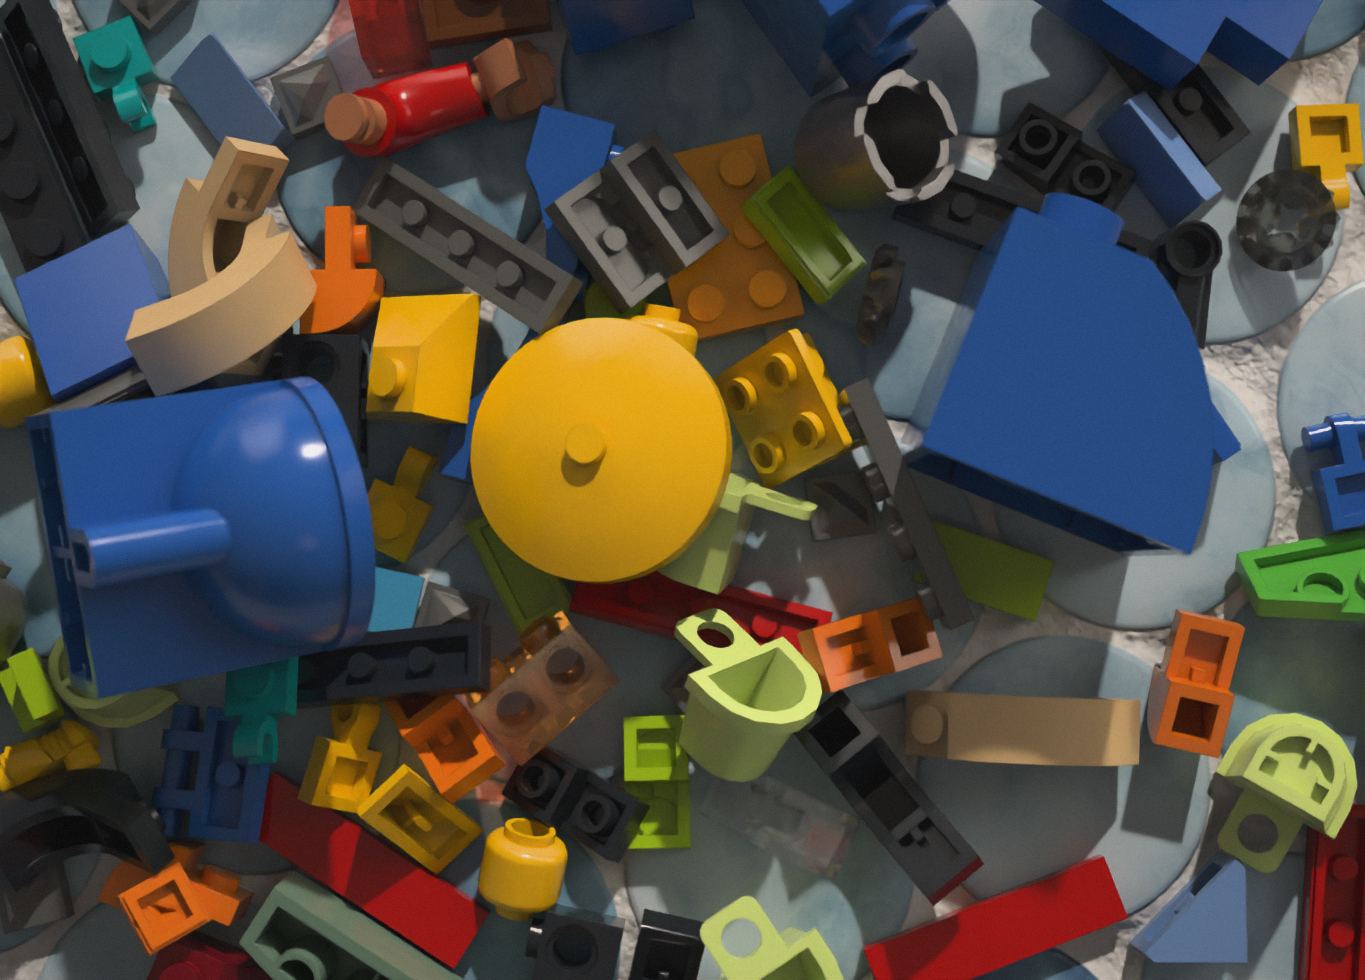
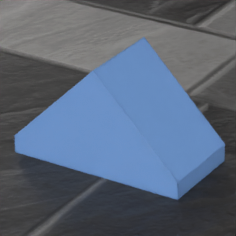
[1129,852,1248,963]

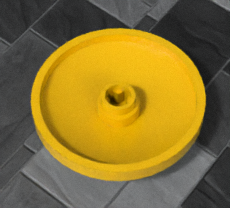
[470,318,732,584]

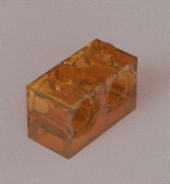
[465,610,621,766]

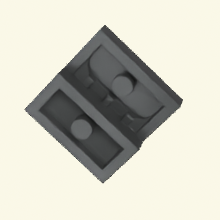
[544,130,730,315]

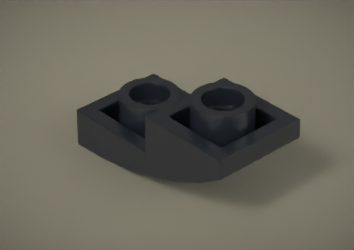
[994,102,1136,212]
[501,738,650,863]

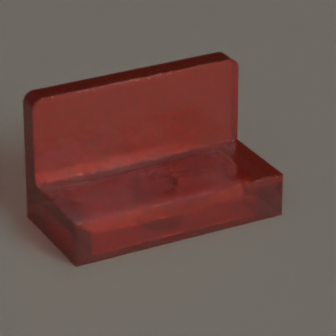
[349,0,434,80]

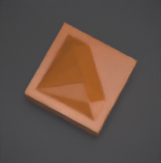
[116,862,211,957]

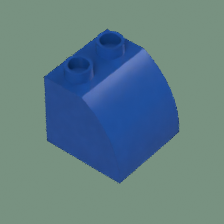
[899,193,1214,556]

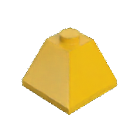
[365,293,482,424]

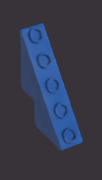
[1034,0,1323,91]

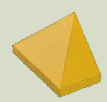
[355,763,483,875]

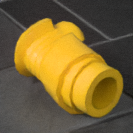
[0,719,102,792]

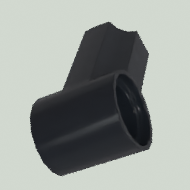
[1148,220,1223,351]

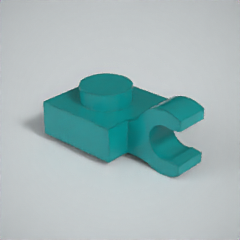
[72,15,159,134]
[224,656,299,766]

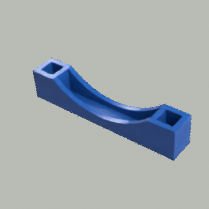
[439,105,626,486]

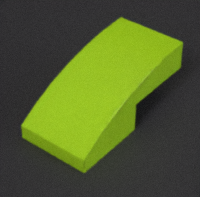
[0,648,65,734]
[623,715,691,851]

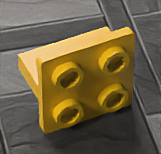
[714,328,862,489]

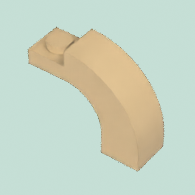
[168,136,290,376]
[125,213,317,397]
[904,690,1140,766]

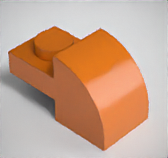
[300,206,386,334]
[797,597,943,694]
[1147,609,1245,758]
[382,694,505,804]
[98,839,254,926]

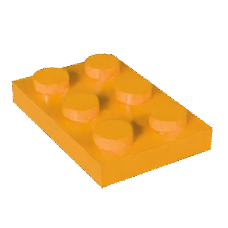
[667,133,805,343]

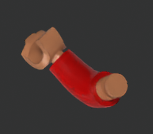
[324,38,556,158]

